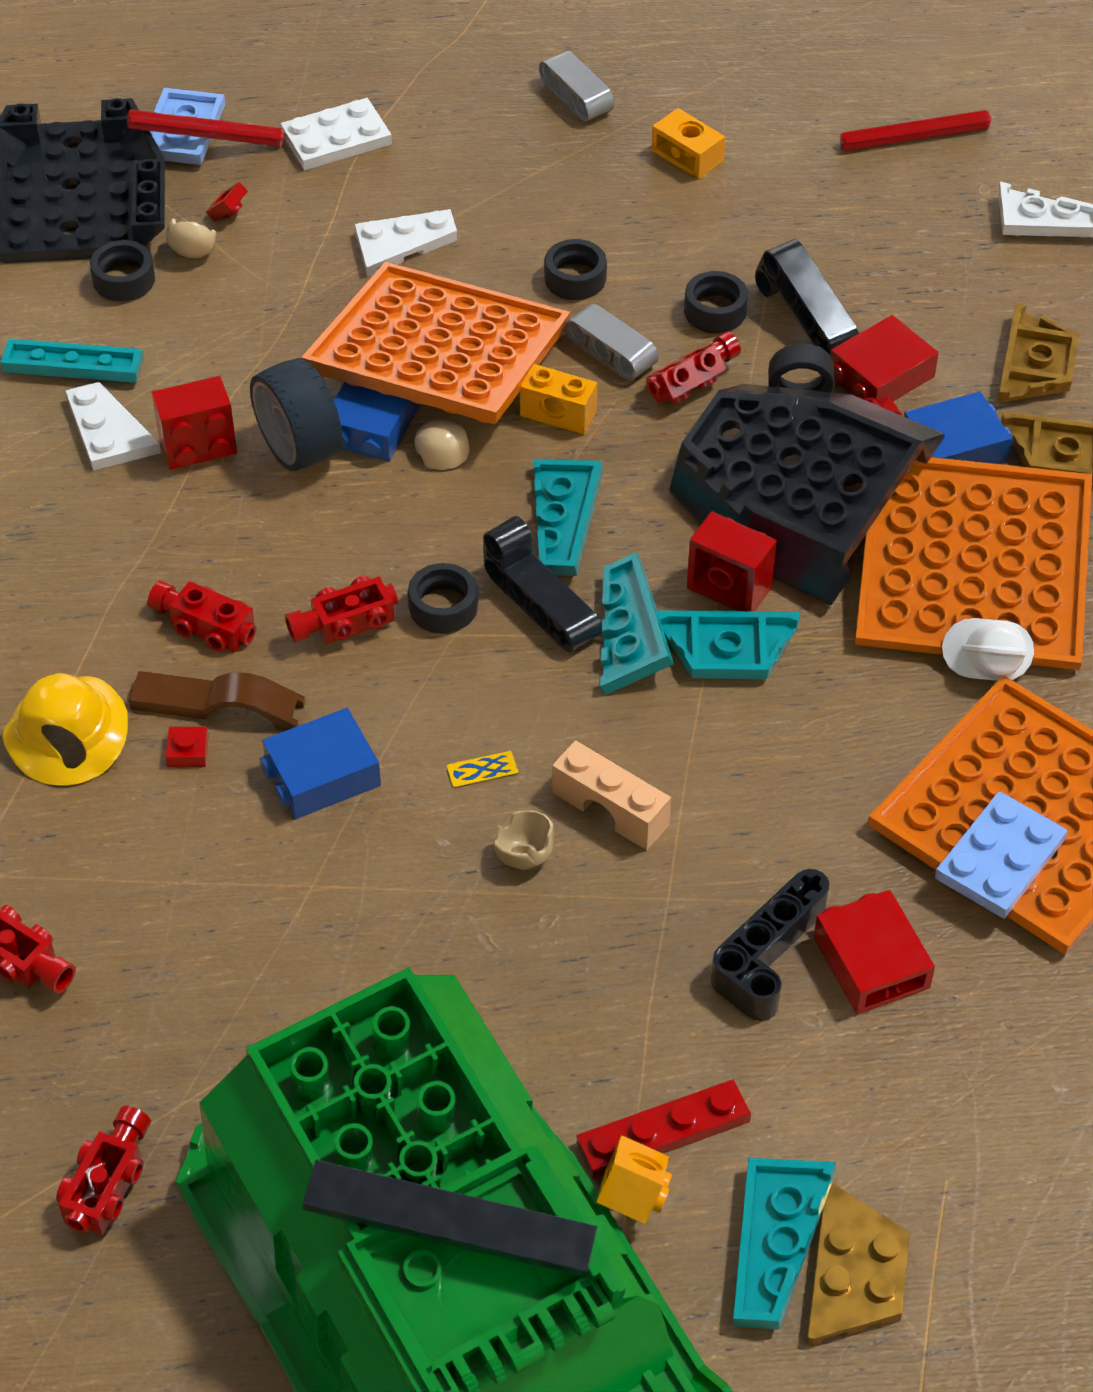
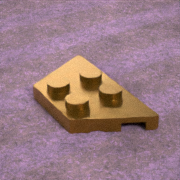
[997,302,1080,402]
[1001,411,1093,484]
[807,1183,910,1346]

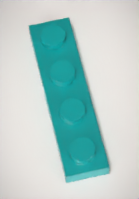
[0,338,144,383]

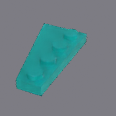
[600,552,674,695]
[733,1158,836,1329]

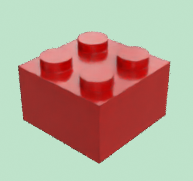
[151,376,238,470]
[687,511,777,612]

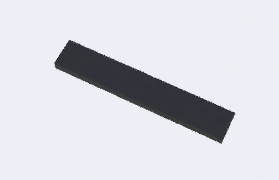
[303,1160,597,1277]

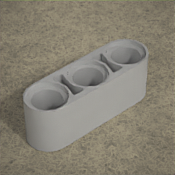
[539,51,614,121]
[564,304,659,381]

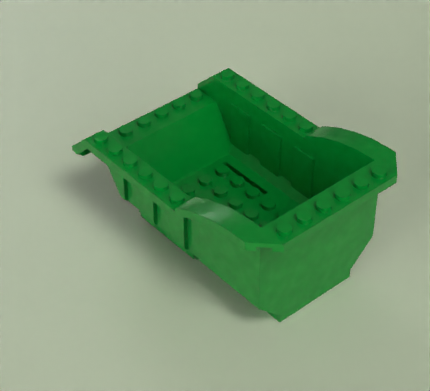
[176,967,733,1392]

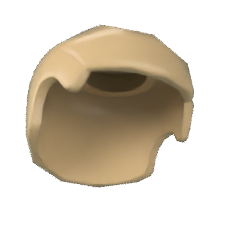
[166,218,216,259]
[414,418,470,470]
[494,811,554,870]

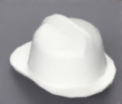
[942,618,1034,681]

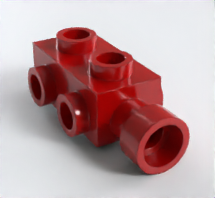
[646,331,741,404]
[285,576,398,644]
[147,580,256,652]
[0,905,76,994]
[56,1105,152,1235]

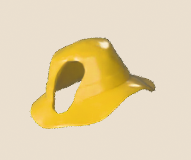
[2,673,128,786]

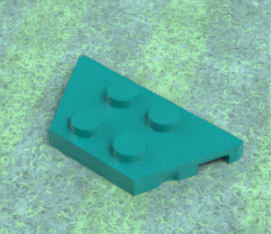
[657,610,800,679]

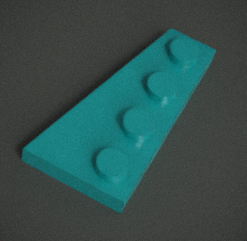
[533,459,604,576]

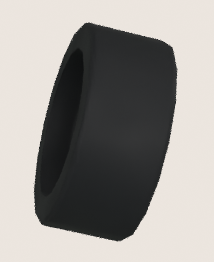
[544,239,607,300]
[90,240,155,301]
[684,271,748,333]
[768,343,834,393]
[407,563,478,634]

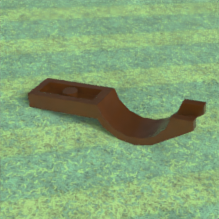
[129,671,305,731]

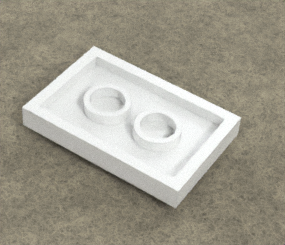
[280,98,392,171]

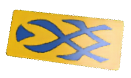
[447,751,518,787]

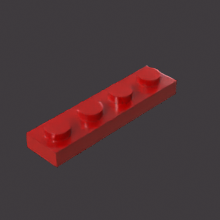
[576,1079,751,1179]

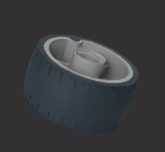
[250,358,343,471]

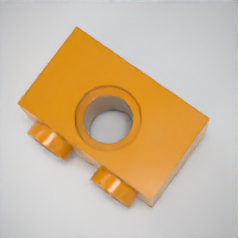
[651,108,725,179]
[520,364,598,435]
[596,1135,672,1224]

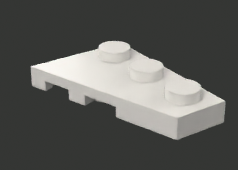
[998,182,1093,238]
[355,209,457,277]
[65,382,161,471]

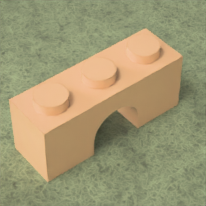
[552,740,671,851]

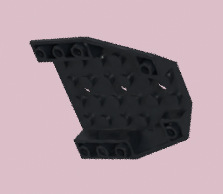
[0,98,165,263]
[669,384,945,605]

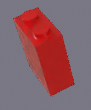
[830,315,939,401]
[814,890,935,1015]

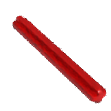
[127,110,284,147]
[840,110,991,151]

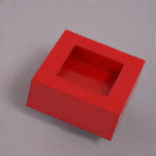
[206,182,248,222]
[166,727,209,767]

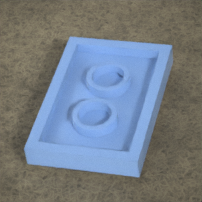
[150,88,225,165]
[935,791,1068,919]

